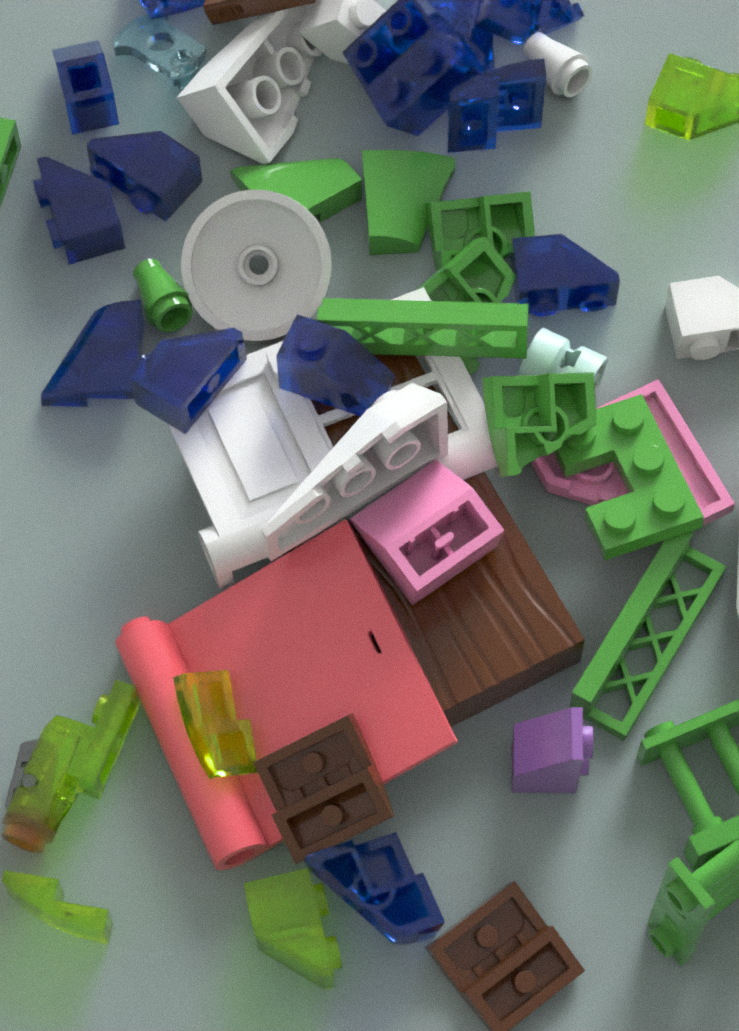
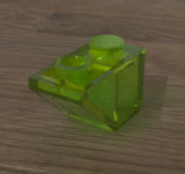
[644,53,739,140]
[243,868,343,990]

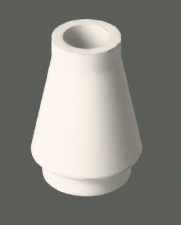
[523,32,592,98]

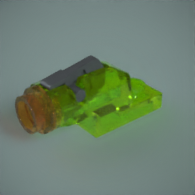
[2,680,140,853]

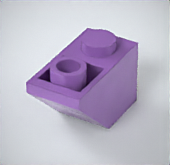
[511,707,593,793]

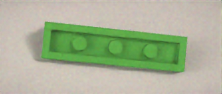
[317,298,528,359]
[569,531,727,741]

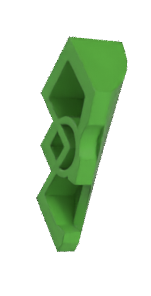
[362,150,455,256]
[230,158,362,222]
[426,191,536,272]
[416,237,516,375]
[482,372,597,477]

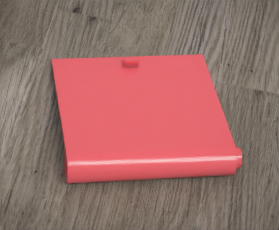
[115,519,458,870]

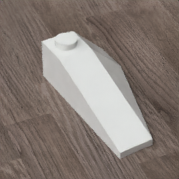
[177,4,322,164]
[261,383,448,561]

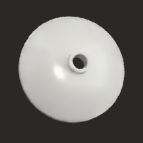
[181,190,332,341]

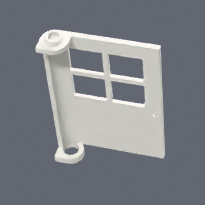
[154,287,501,589]

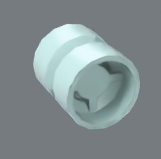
[517,328,608,394]

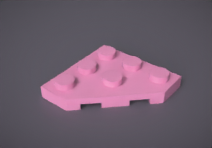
[531,379,735,531]

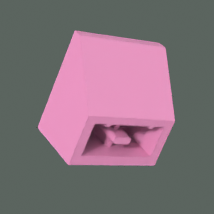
[350,460,504,606]

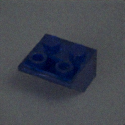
[342,0,487,136]

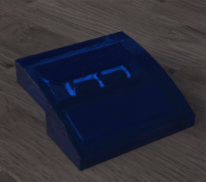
[447,59,547,153]

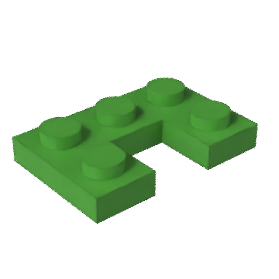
[553,394,704,561]

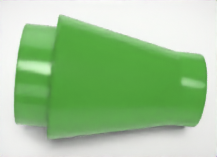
[133,259,193,332]

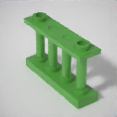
[637,699,739,871]
[647,839,739,967]

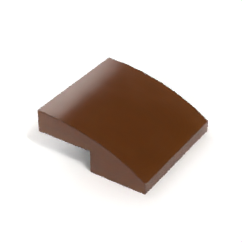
[253,713,394,864]
[424,881,585,1031]

